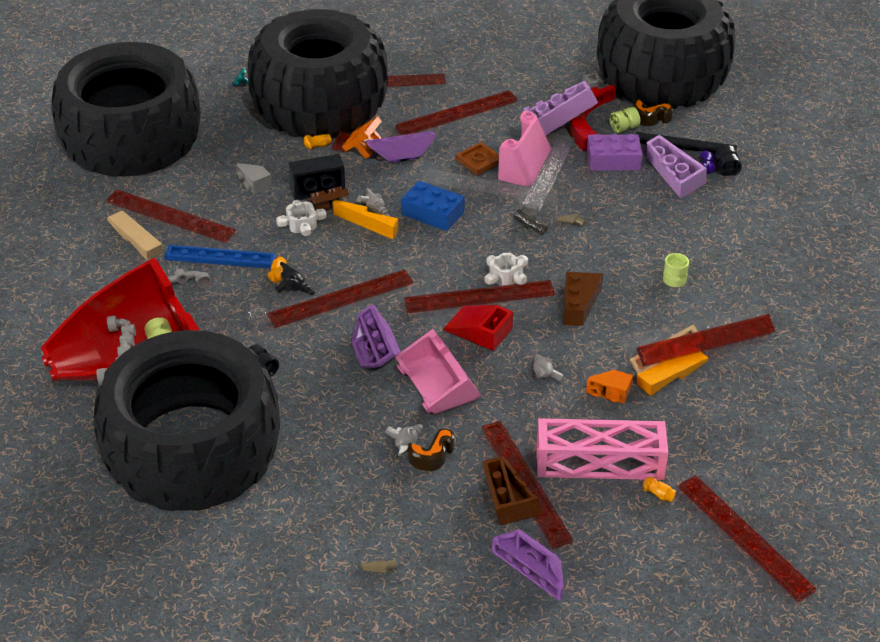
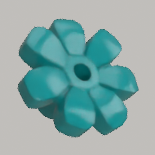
[232,68,249,86]

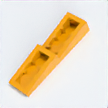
[333,199,398,240]
[637,347,708,396]

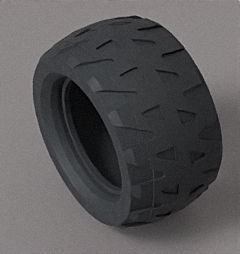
[51,42,201,177]
[94,330,280,511]

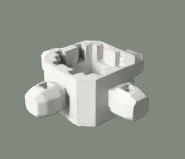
[276,200,327,236]
[485,253,528,287]

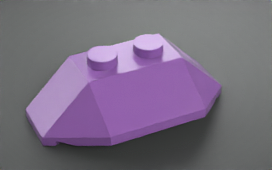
[366,131,436,163]
[351,304,401,369]
[492,529,564,601]

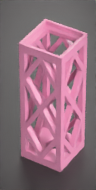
[536,418,668,480]

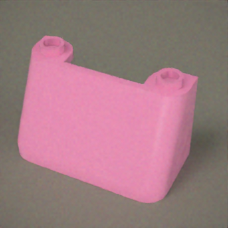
[498,111,551,186]
[395,329,481,414]

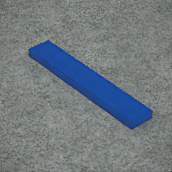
[164,245,276,269]

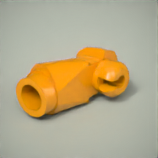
[303,134,332,150]
[267,257,287,283]
[643,477,676,502]

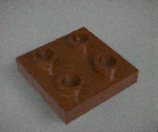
[306,187,349,211]

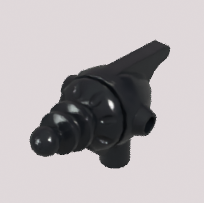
[275,262,315,295]

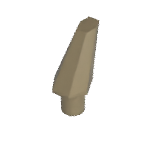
[556,214,586,227]
[360,559,397,573]

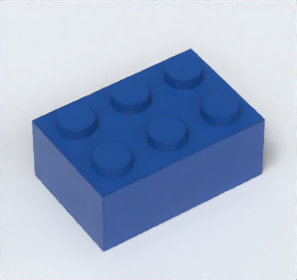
[401,181,465,231]

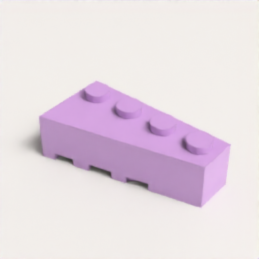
[523,81,598,135]
[647,135,707,198]

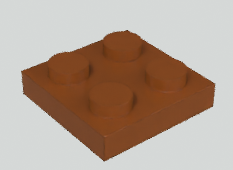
[455,142,499,176]

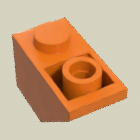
[586,370,633,404]

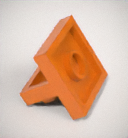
[342,116,381,159]

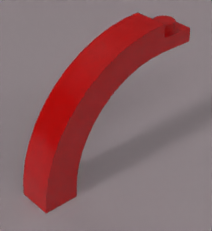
[570,85,616,152]

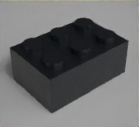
[288,154,345,200]

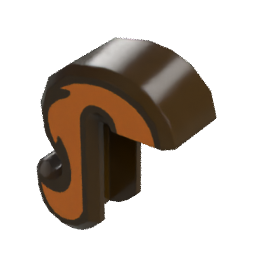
[633,99,673,126]
[408,428,455,471]

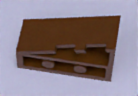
[564,272,603,326]
[482,456,542,526]

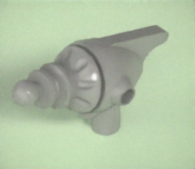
[357,188,390,216]
[533,354,563,381]
[385,424,423,456]

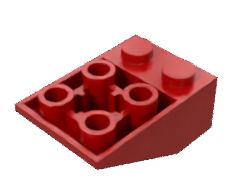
[444,305,513,351]

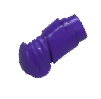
[700,150,716,174]

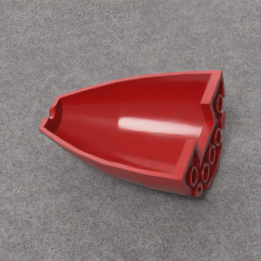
[41,257,200,382]

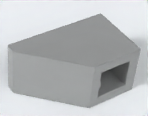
[235,163,272,194]

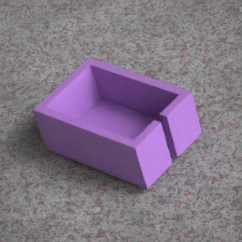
[587,134,642,170]

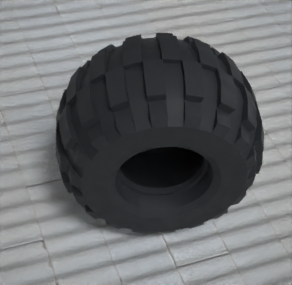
[597,0,736,109]
[247,9,388,138]

